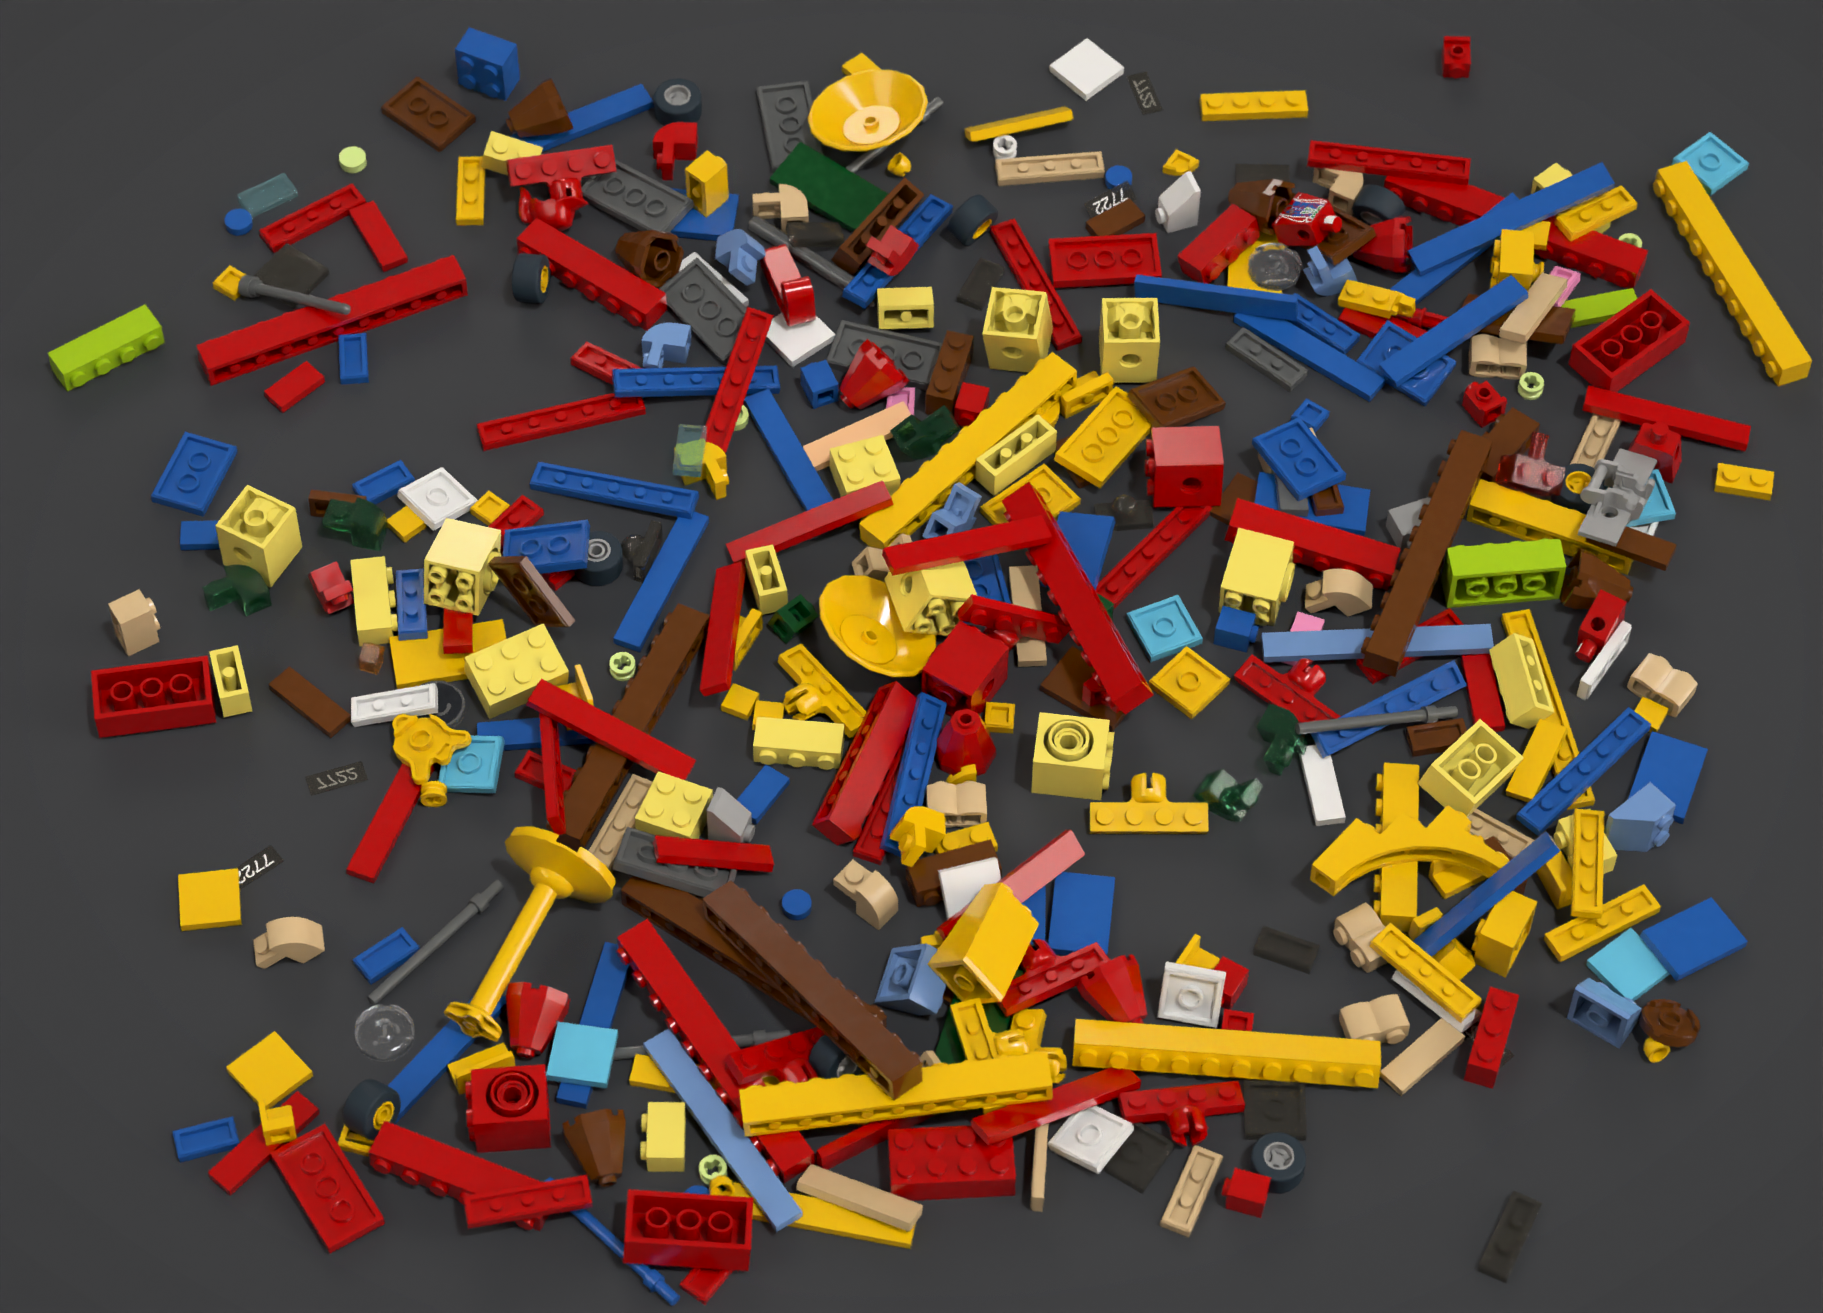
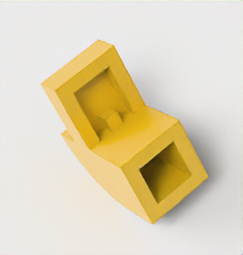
[674,441,729,500]
[890,806,946,867]

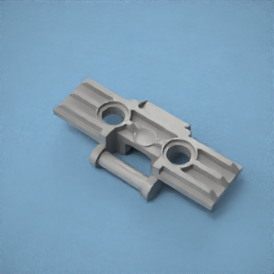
[1578,448,1657,546]

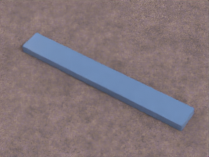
[1261,624,1494,662]
[643,1029,803,1232]

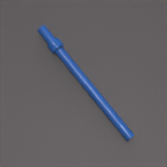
[544,1177,680,1306]

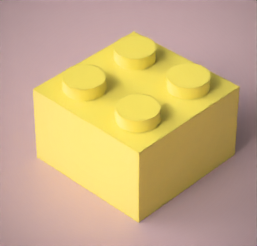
[829,435,901,497]
[635,771,713,839]

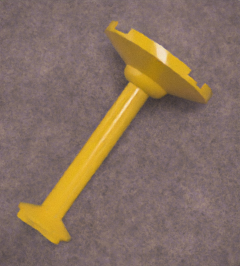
[444,826,616,1041]

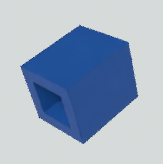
[800,360,839,409]
[1214,606,1259,653]

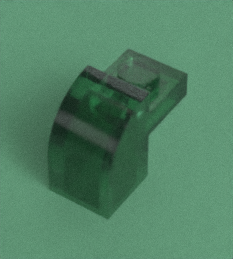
[890,405,960,459]
[322,497,388,551]
[202,565,272,617]
[1257,703,1307,776]
[1193,768,1263,822]

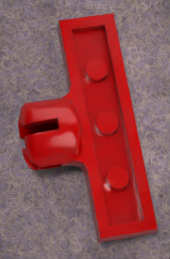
[506,145,617,200]
[957,594,1072,652]
[1234,654,1341,723]
[996,939,1110,1017]
[724,1027,824,1084]
[1118,1081,1245,1147]

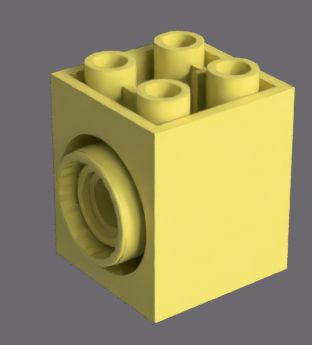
[982,287,1053,373]
[1099,298,1160,383]
[215,485,302,588]
[424,518,502,616]
[1219,528,1295,626]
[884,561,977,636]
[1031,712,1114,801]

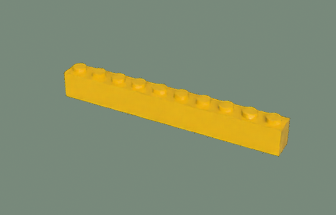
[1653,161,1812,386]
[859,352,1077,549]
[1072,1019,1381,1088]
[739,1051,1053,1137]

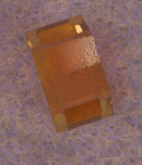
[359,642,385,675]

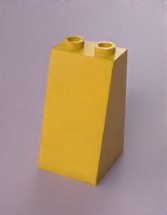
[927,882,1039,1004]

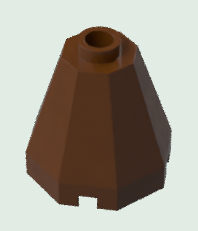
[505,78,574,137]
[1228,179,1296,235]
[615,230,684,287]
[1560,548,1633,609]
[562,1109,626,1187]

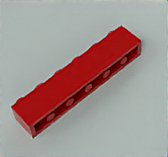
[516,218,667,331]
[1224,498,1401,590]
[812,681,917,846]
[369,1121,548,1232]

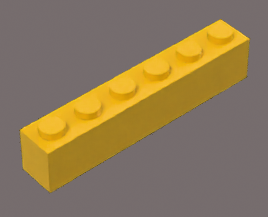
[1466,479,1633,575]
[1373,762,1419,932]

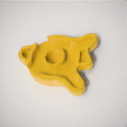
[392,714,472,785]

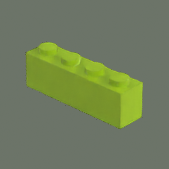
[48,304,165,392]

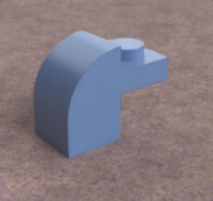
[715,229,765,286]
[1303,246,1358,296]
[642,323,691,368]
[922,482,982,539]

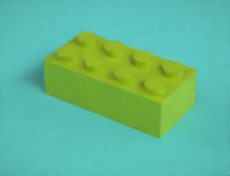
[1441,538,1566,608]

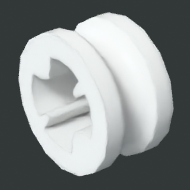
[993,135,1017,159]

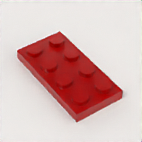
[1048,233,1162,288]
[270,1124,385,1253]

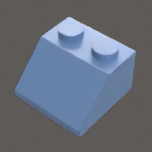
[1604,782,1676,852]
[874,943,946,1016]
[1567,978,1642,1049]

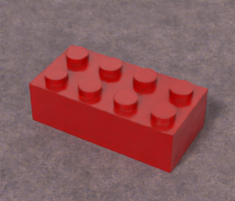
[1568,289,1690,392]
[91,655,216,738]
[888,1125,1016,1201]
[623,1189,753,1271]

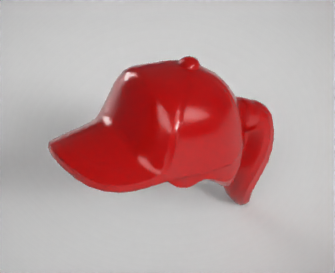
[519,187,588,231]

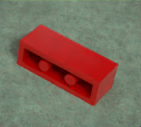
[1177,204,1261,284]
[1464,987,1519,1089]

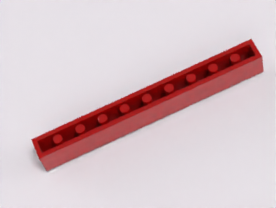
[1384,176,1648,289]
[196,255,468,386]
[1002,482,1154,714]
[616,918,815,1184]

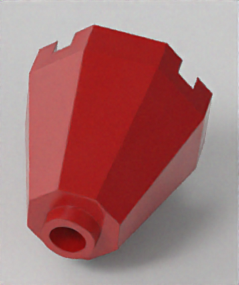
[1353,216,1413,272]
[839,338,910,409]
[935,709,996,776]
[1076,954,1147,1024]
[506,982,571,1059]

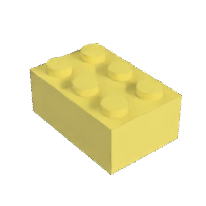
[464,623,569,719]
[1418,719,1524,817]

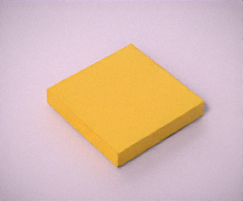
[1148,646,1230,720]
[178,868,242,931]
[226,1031,313,1109]

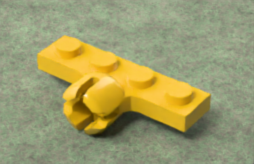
[778,643,867,738]
[1090,773,1208,834]
[950,997,1029,1114]
[1010,1009,1067,1084]

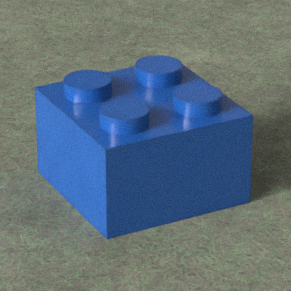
[455,27,520,101]

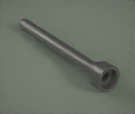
[238,275,351,315]

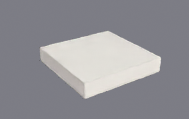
[1049,38,1124,101]
[765,313,835,368]
[398,467,478,531]
[938,857,1001,920]
[1157,961,1226,1028]
[1048,1105,1134,1174]

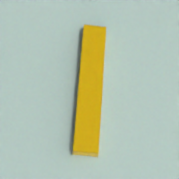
[733,1182,916,1249]

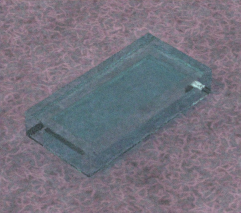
[237,173,298,218]
[673,424,708,477]

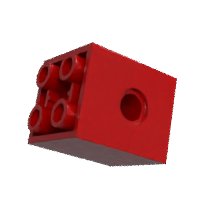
[1145,426,1224,507]
[922,621,1009,717]
[465,1064,551,1153]

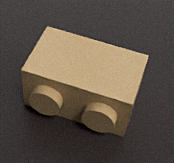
[108,589,161,656]

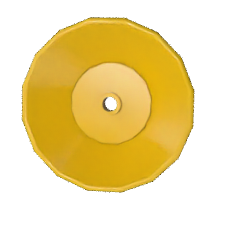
[808,70,928,151]
[819,575,936,677]

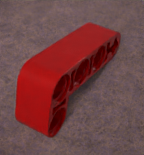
[759,244,816,327]

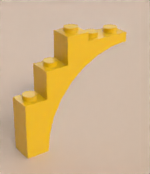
[1310,805,1509,897]

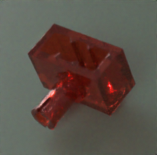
[1495,432,1566,497]

